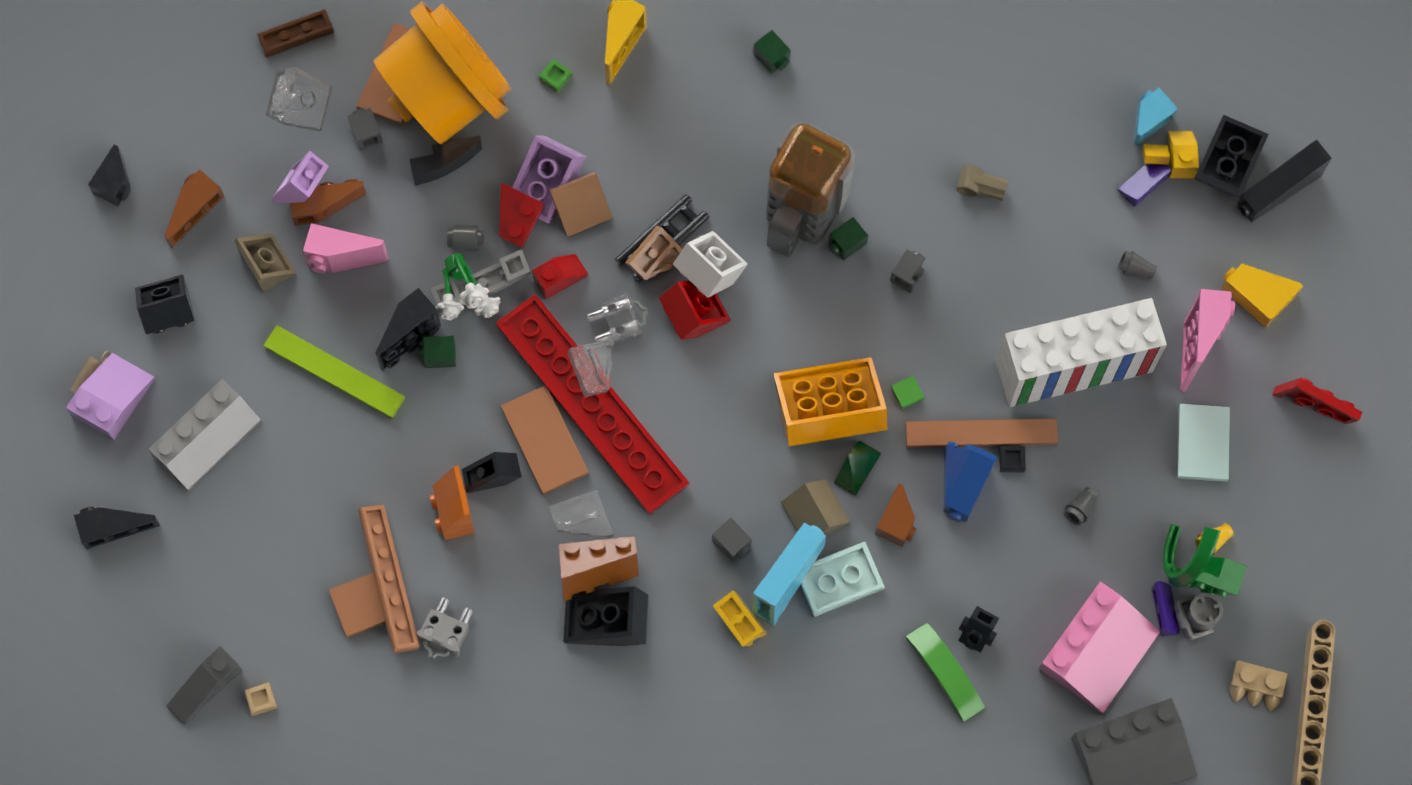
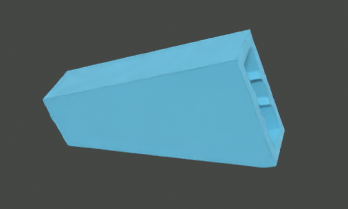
[752,523,826,626]

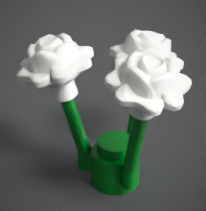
[436,254,501,321]

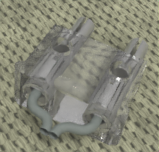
[587,292,649,344]

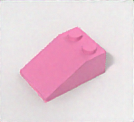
[303,223,388,274]

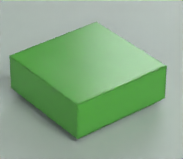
[538,59,573,93]
[891,375,925,409]

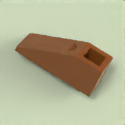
[290,179,366,226]

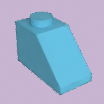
[1134,87,1178,145]

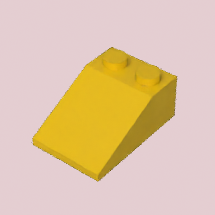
[605,0,647,85]

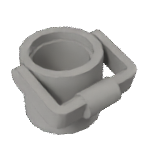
[1174,593,1224,641]

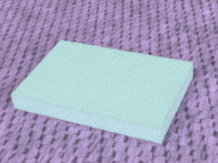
[1177,404,1230,482]
[800,542,885,617]

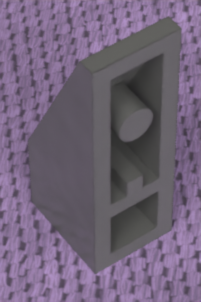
[167,646,242,724]

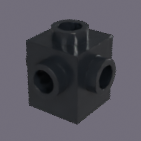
[958,606,999,653]

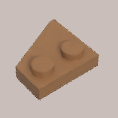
[626,226,683,280]

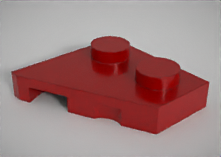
[499,183,545,248]

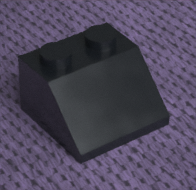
[135,275,195,334]

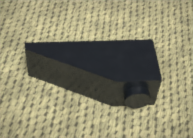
[74,507,160,550]

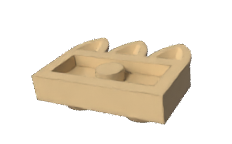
[1230,660,1288,711]

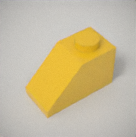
[1167,131,1199,178]

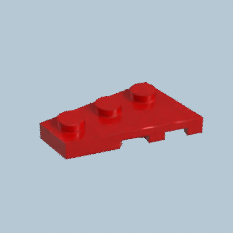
[1272,378,1362,425]

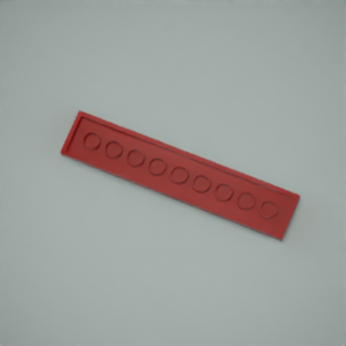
[496,294,689,515]

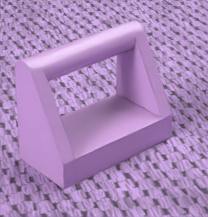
[272,151,329,204]

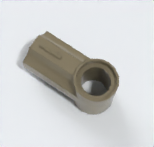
[956,165,1008,201]

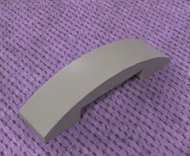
[430,249,531,304]

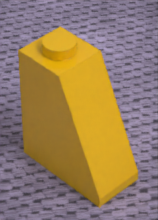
[1222,263,1303,327]

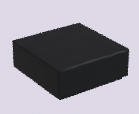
[999,446,1026,473]

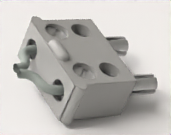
[417,597,473,659]

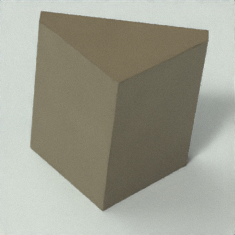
[234,233,296,293]
[781,479,850,535]

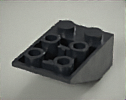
[375,288,441,371]

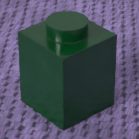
[753,30,791,74]
[828,217,868,260]
[419,335,456,368]

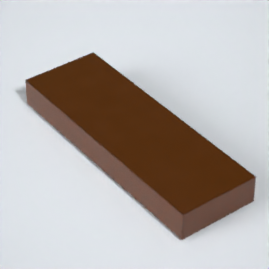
[257,9,334,58]

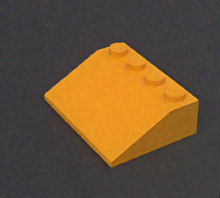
[773,357,888,447]

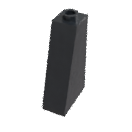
[1237,139,1332,222]

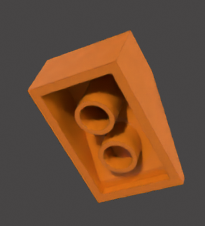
[429,465,475,540]

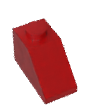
[532,254,588,300]

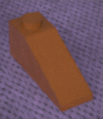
[165,169,224,248]

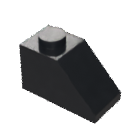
[88,144,131,206]
[462,452,522,493]

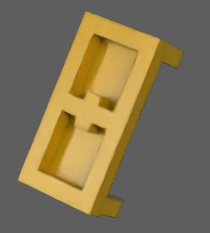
[713,590,767,647]

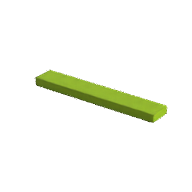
[263,325,405,419]

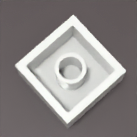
[673,231,748,297]

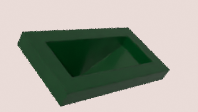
[834,441,881,496]

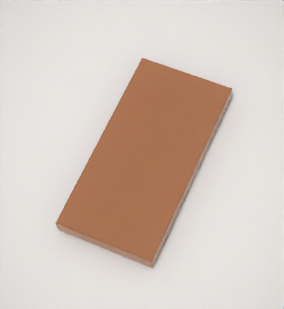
[356,23,410,126]
[501,385,589,495]

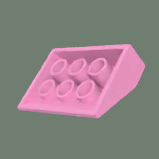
[1180,289,1235,392]
[1039,581,1160,714]

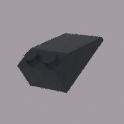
[1194,115,1269,199]
[563,586,648,646]

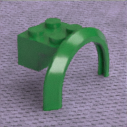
[1163,524,1247,598]

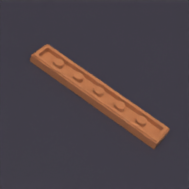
[905,418,1058,448]
[358,504,420,654]

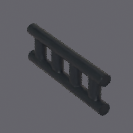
[615,194,709,283]

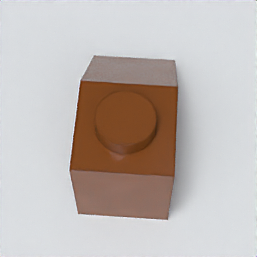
[875,484,917,547]

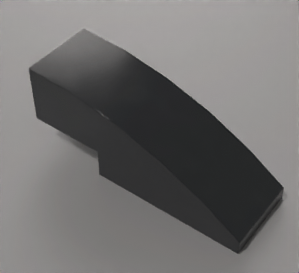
[409,135,482,186]

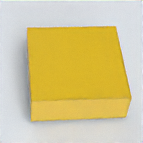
[1142,144,1170,165]

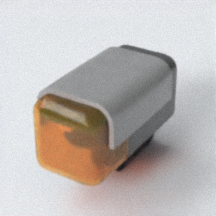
[766,122,855,257]

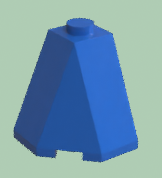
[943,442,997,522]

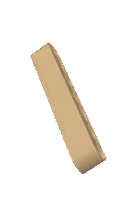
[1292,620,1335,785]

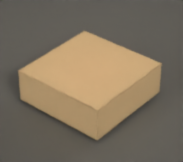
[244,682,277,716]

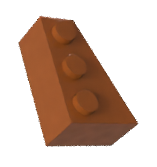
[558,536,639,601]

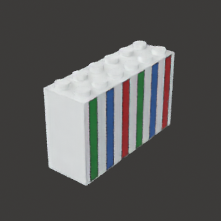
[995,298,1167,408]

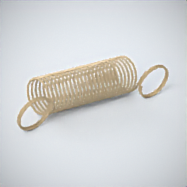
[70,351,109,393]

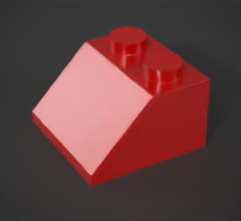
[659,281,731,340]

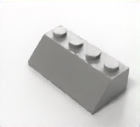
[149,379,261,491]

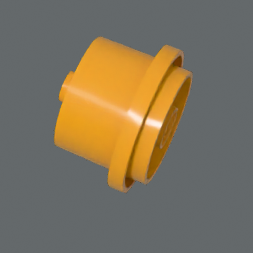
[373,1,511,145]

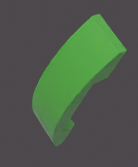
[906,623,985,722]

